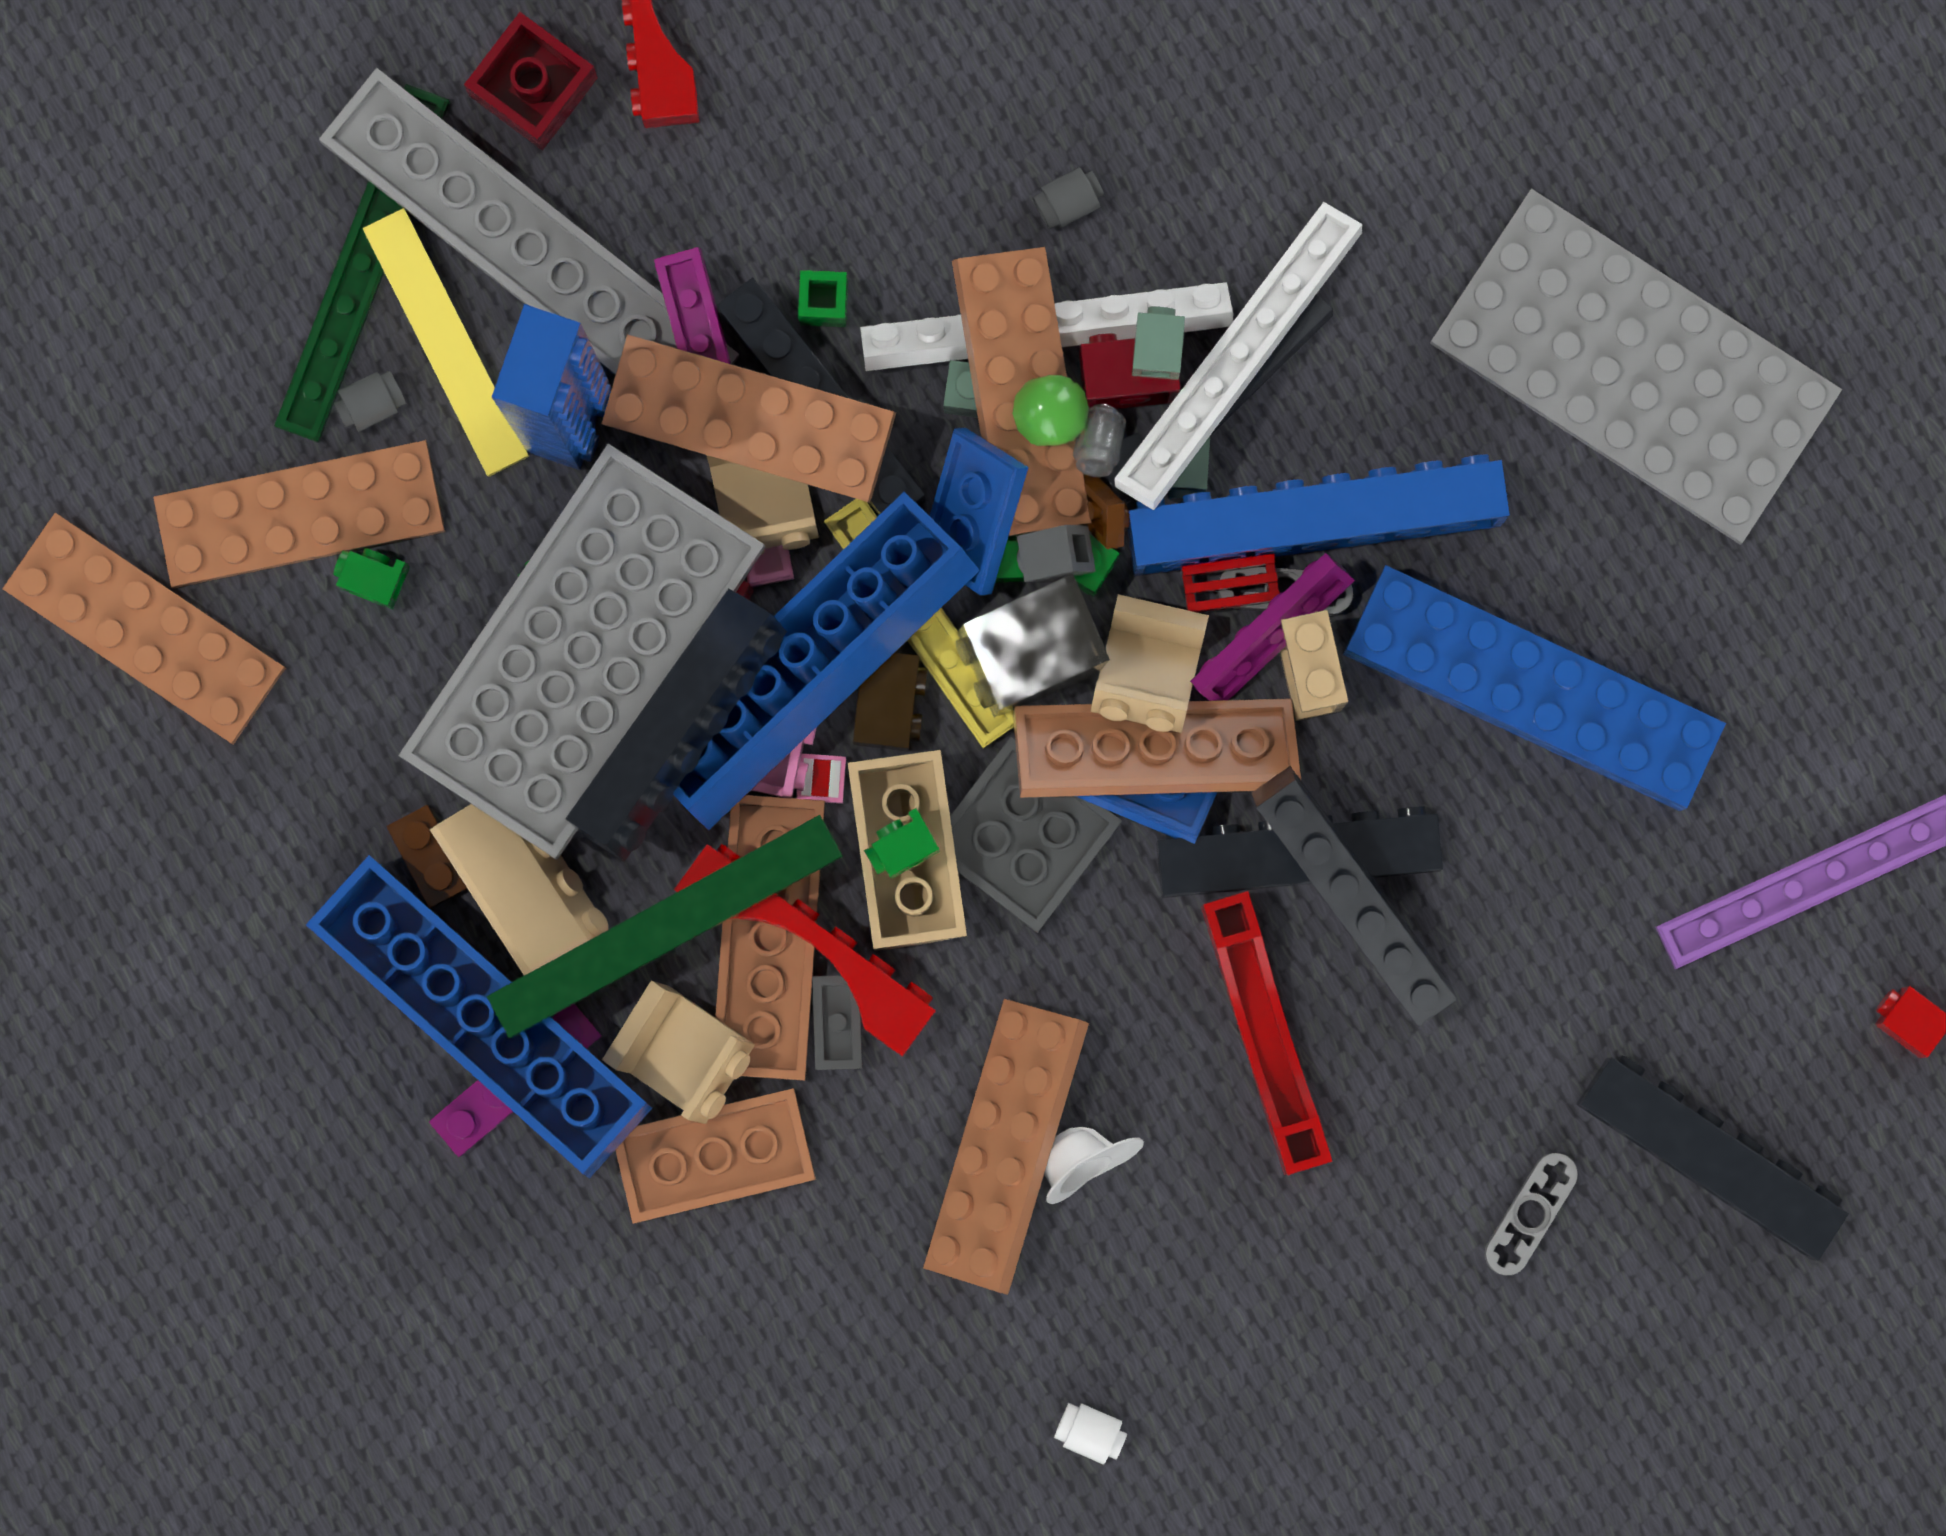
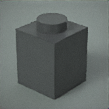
[1017,525,1096,583]

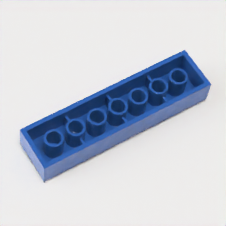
[492,304,611,470]
[1127,454,1510,576]
[673,492,980,830]
[1343,565,1726,811]
[306,855,652,1179]

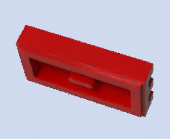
[1181,553,1280,613]

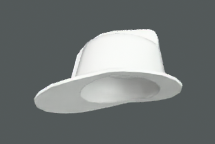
[1044,1127,1144,1204]

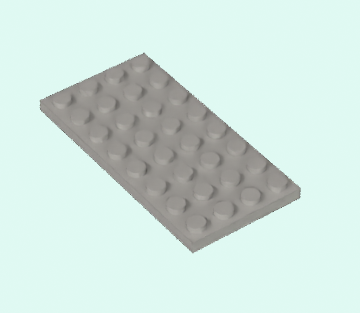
[1430,188,1842,545]
[398,444,766,860]

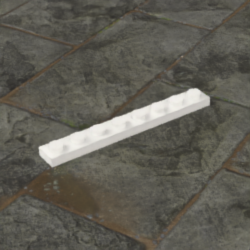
[1115,202,1362,510]
[860,282,1233,371]

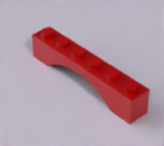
[622,0,700,128]
[674,843,936,1057]
[1201,891,1333,1175]

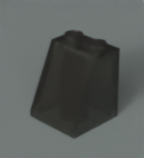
[955,574,1110,718]

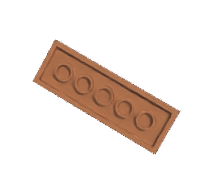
[952,247,1091,536]
[602,334,896,503]
[153,440,445,588]
[3,513,286,745]
[1013,699,1301,798]
[715,795,825,1081]
[923,999,1089,1295]

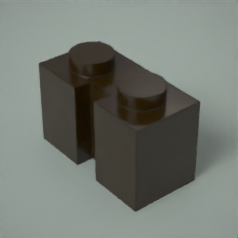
[853,653,928,752]

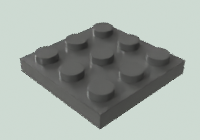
[950,737,1122,933]

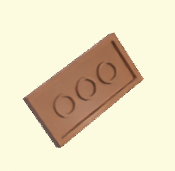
[616,1088,816,1224]

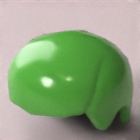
[1012,375,1089,446]

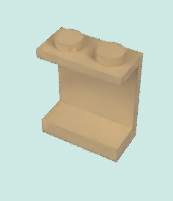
[706,455,819,555]
[1090,594,1209,733]
[1280,610,1348,721]
[602,981,755,1124]

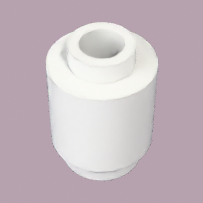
[1054,1403,1127,1465]

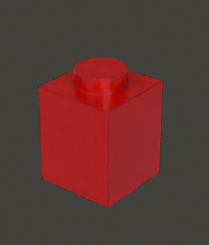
[1875,986,1946,1058]

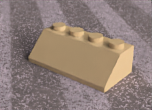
[848,750,967,951]
[430,804,609,975]

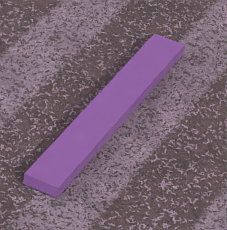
[1655,794,1946,969]

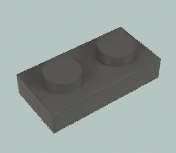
[812,976,862,1070]

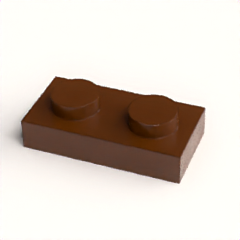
[1083,470,1130,549]
[386,805,468,909]

